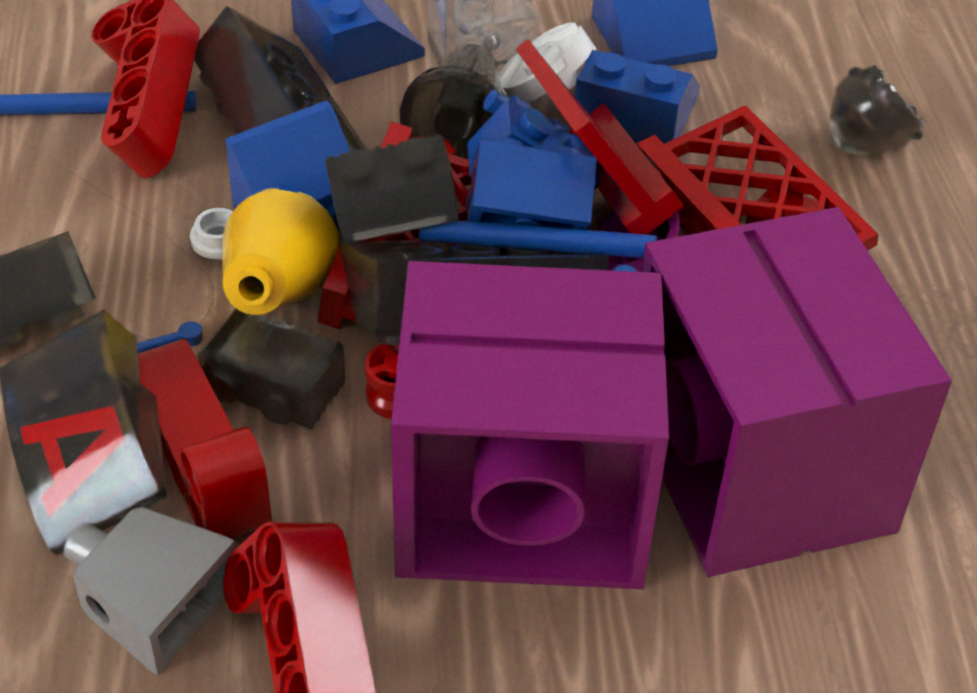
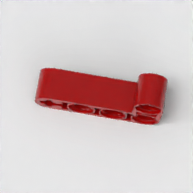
[91,0,200,178]
[124,338,272,539]
[223,521,376,693]

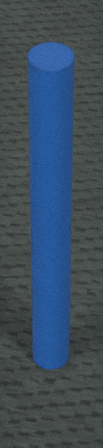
[0,90,197,115]
[419,217,657,259]

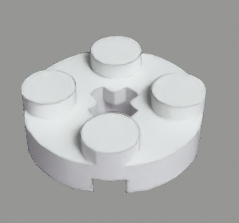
[496,22,596,106]

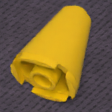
[223,188,340,315]

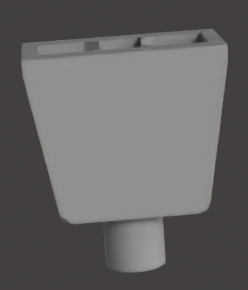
[64,507,236,675]

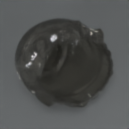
[829,65,925,156]

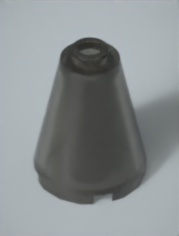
[399,44,503,160]

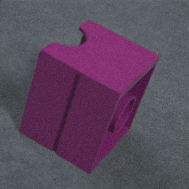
[642,207,952,577]
[391,261,669,590]

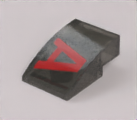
[0,309,167,555]

